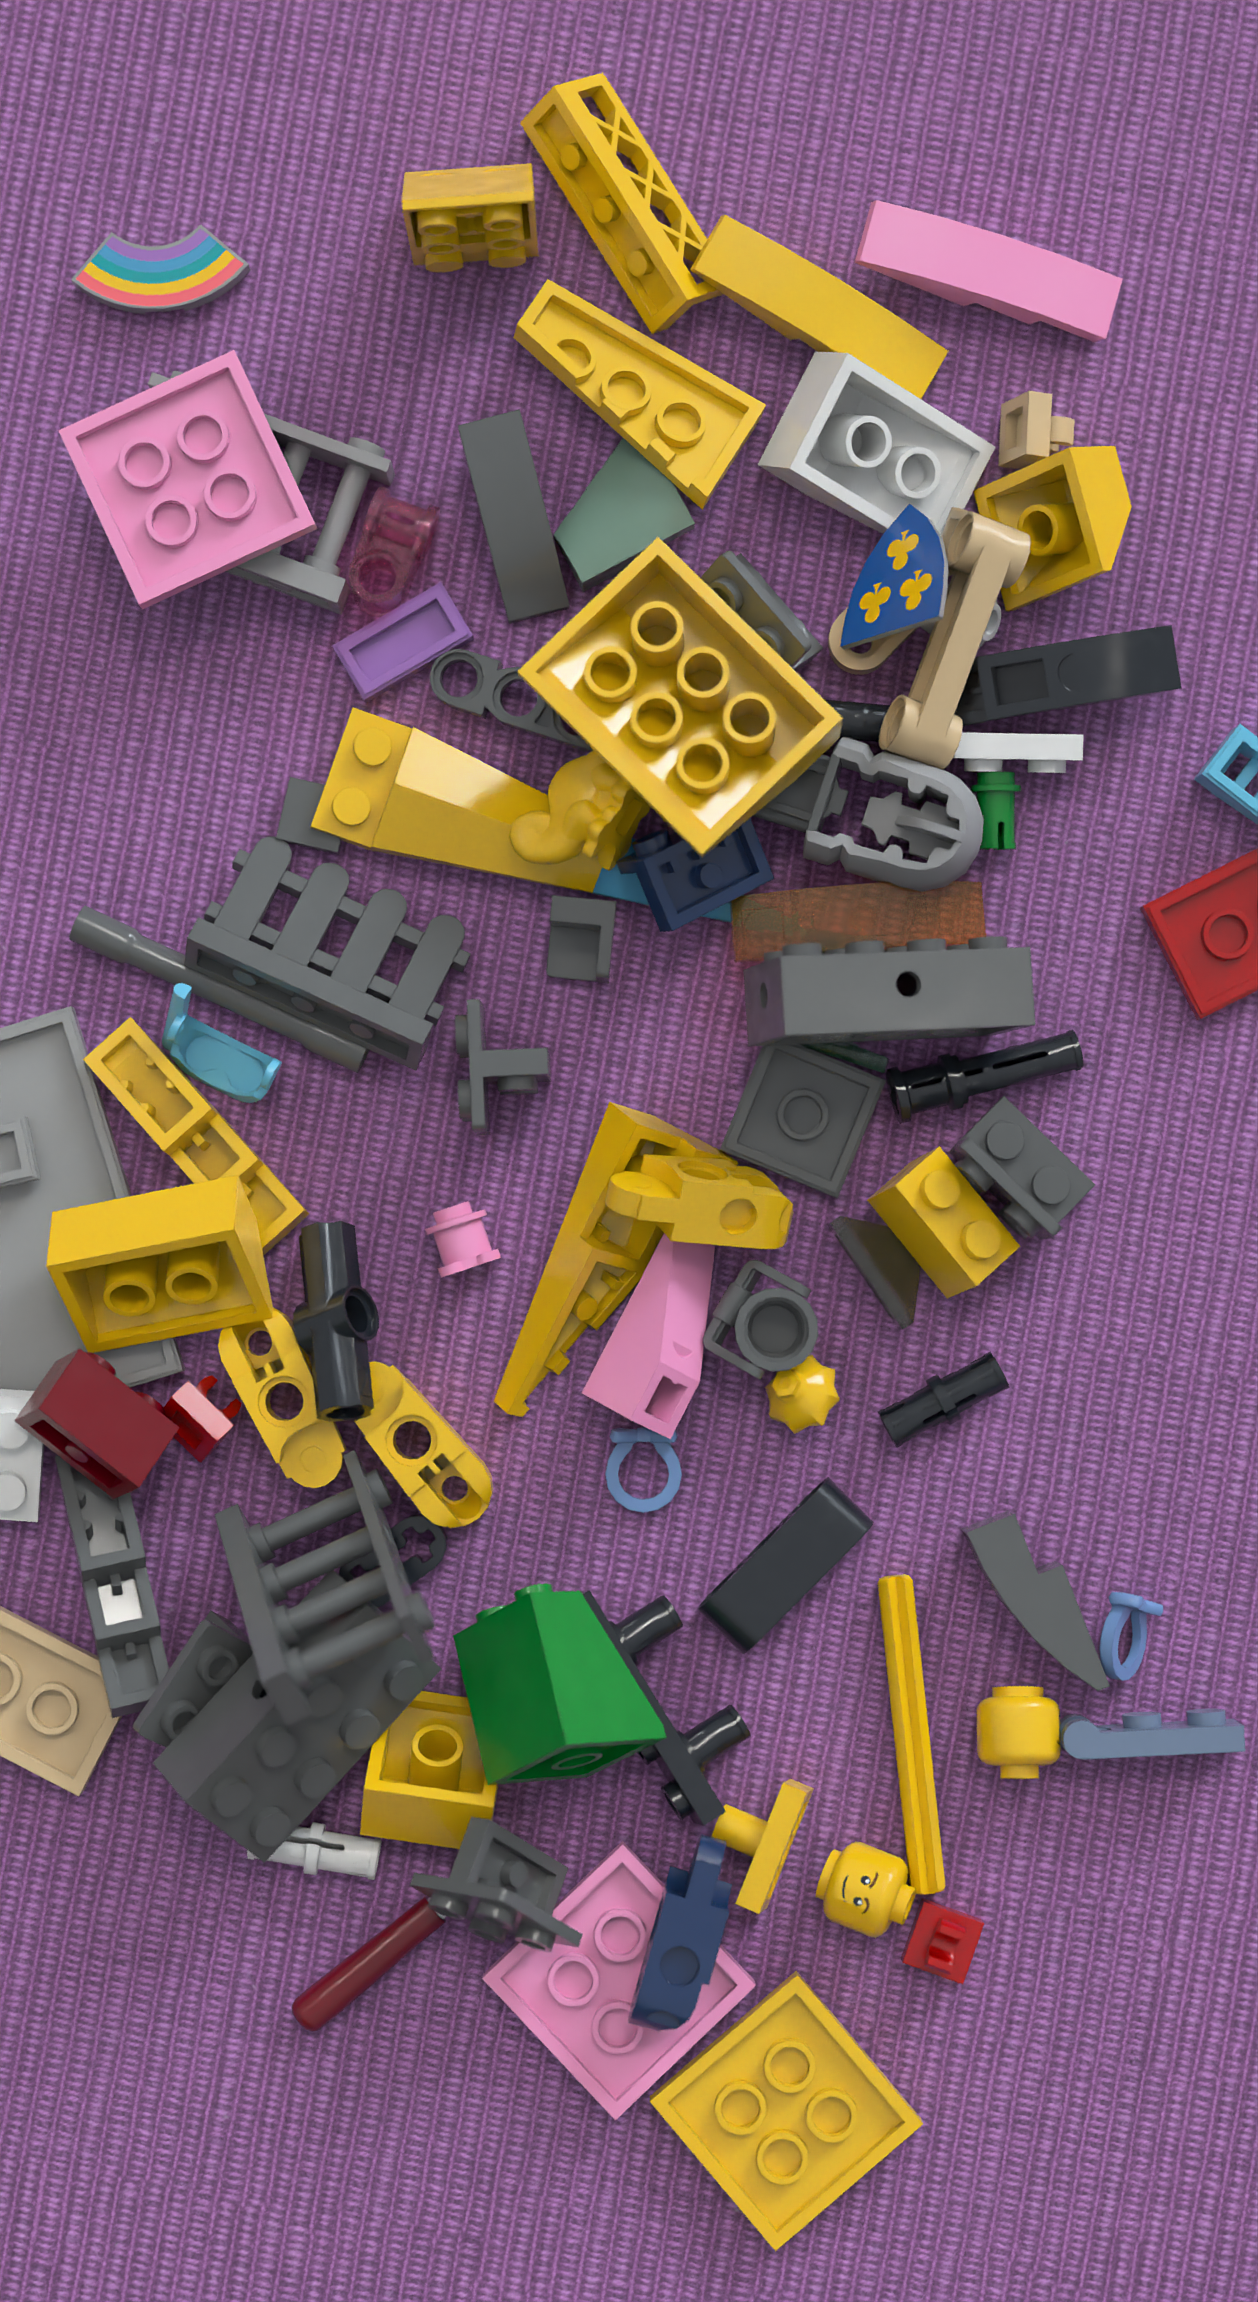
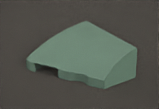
[553,438,695,592]

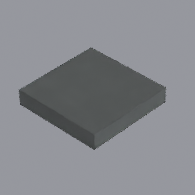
[720,1044,886,1199]

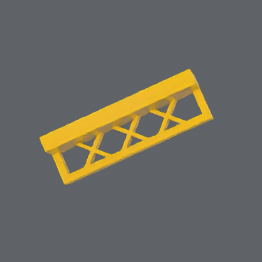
[520,73,724,334]

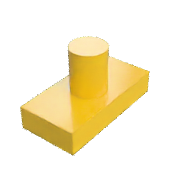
[712,1779,814,1914]

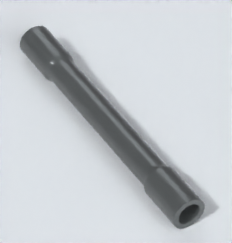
[69,905,370,1073]

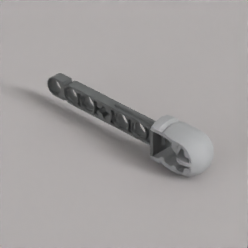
[430,649,984,892]

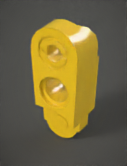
[605,1154,793,1249]
[218,1307,347,1488]
[354,1361,493,1528]

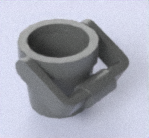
[703,1259,818,1380]

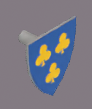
[840,503,948,650]

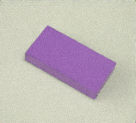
[332,582,474,703]

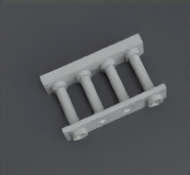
[148,371,395,615]

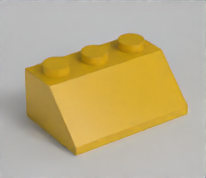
[46,1175,273,1353]

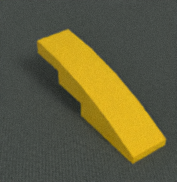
[690,215,948,399]
[83,1017,310,1256]

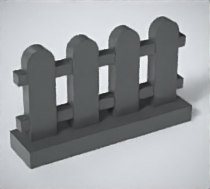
[184,837,471,1071]

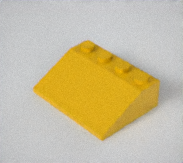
[517,537,843,857]

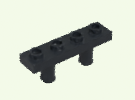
[581,1590,751,1826]

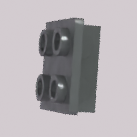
[949,1096,1095,1240]

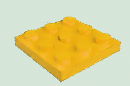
[650,1971,923,2251]

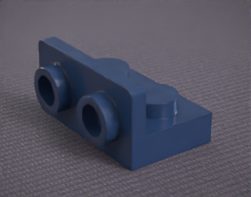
[616,818,775,932]

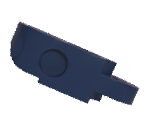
[628,1834,732,2032]

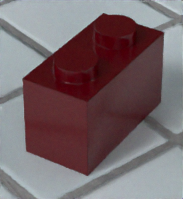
[14,1348,179,1499]

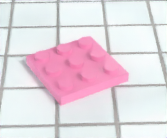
[58,350,317,610]
[482,1841,756,2121]

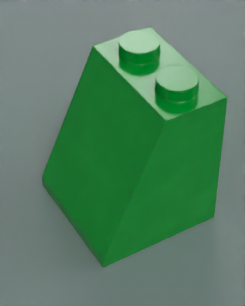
[453,1584,666,1785]

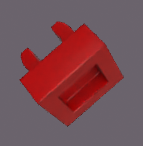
[163,1375,242,1463]
[901,1898,984,1985]

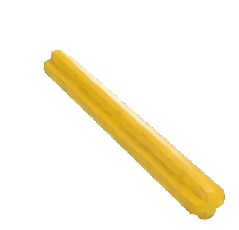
[878,1574,946,1895]

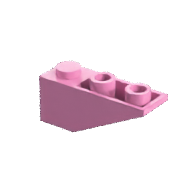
[582,1234,715,1439]

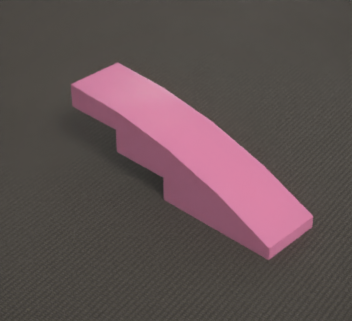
[855,200,1123,342]

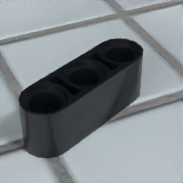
[697,1477,874,1654]

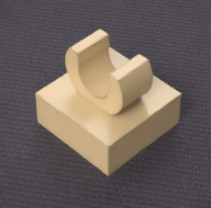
[998,391,1075,469]

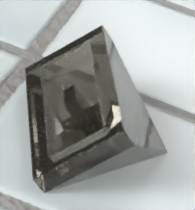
[827,1216,921,1330]

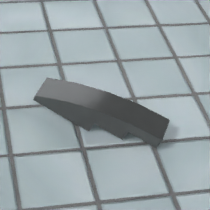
[55,1455,169,1718]

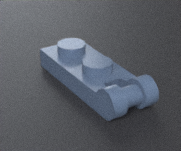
[1060,1708,1245,1760]

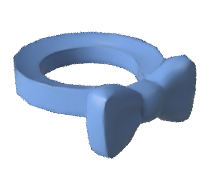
[605,1427,682,1513]
[1099,1592,1163,1681]

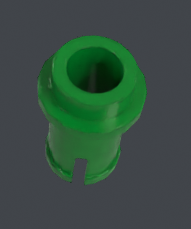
[971,772,1021,850]

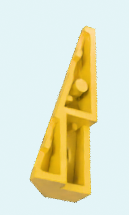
[494,1102,738,1417]

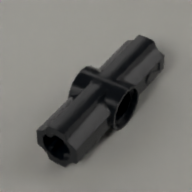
[293,1221,379,1422]

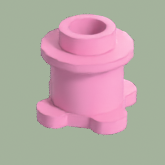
[425,1201,501,1278]

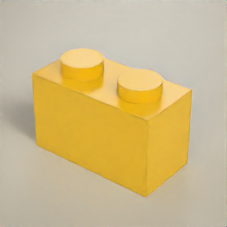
[867,1146,1021,1298]

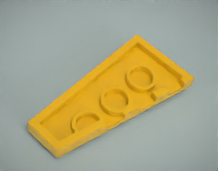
[513,279,766,510]

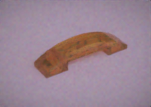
[730,881,986,962]

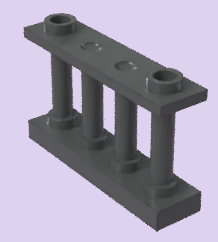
[214,1450,436,1726]

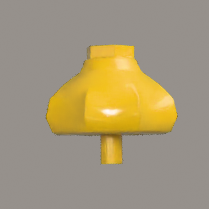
[765,1355,840,1434]

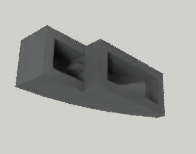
[458,409,570,624]
[961,1510,1110,1691]

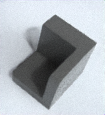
[546,895,616,984]

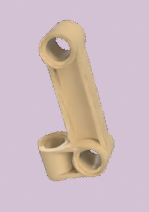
[879,507,1031,770]

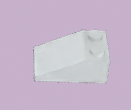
[758,352,995,536]

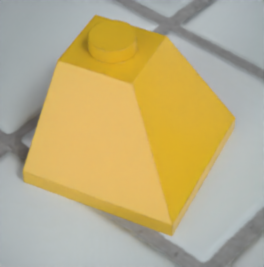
[973,446,1132,611]

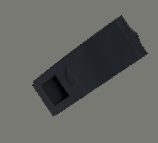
[916,625,1182,726]

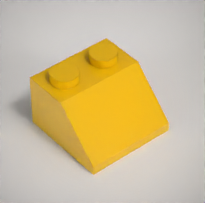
[360,1691,498,1849]

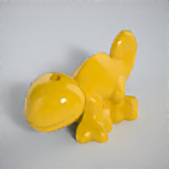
[509,749,651,871]

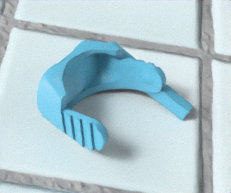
[162,983,282,1103]

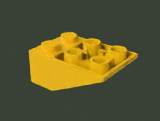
[402,163,539,272]

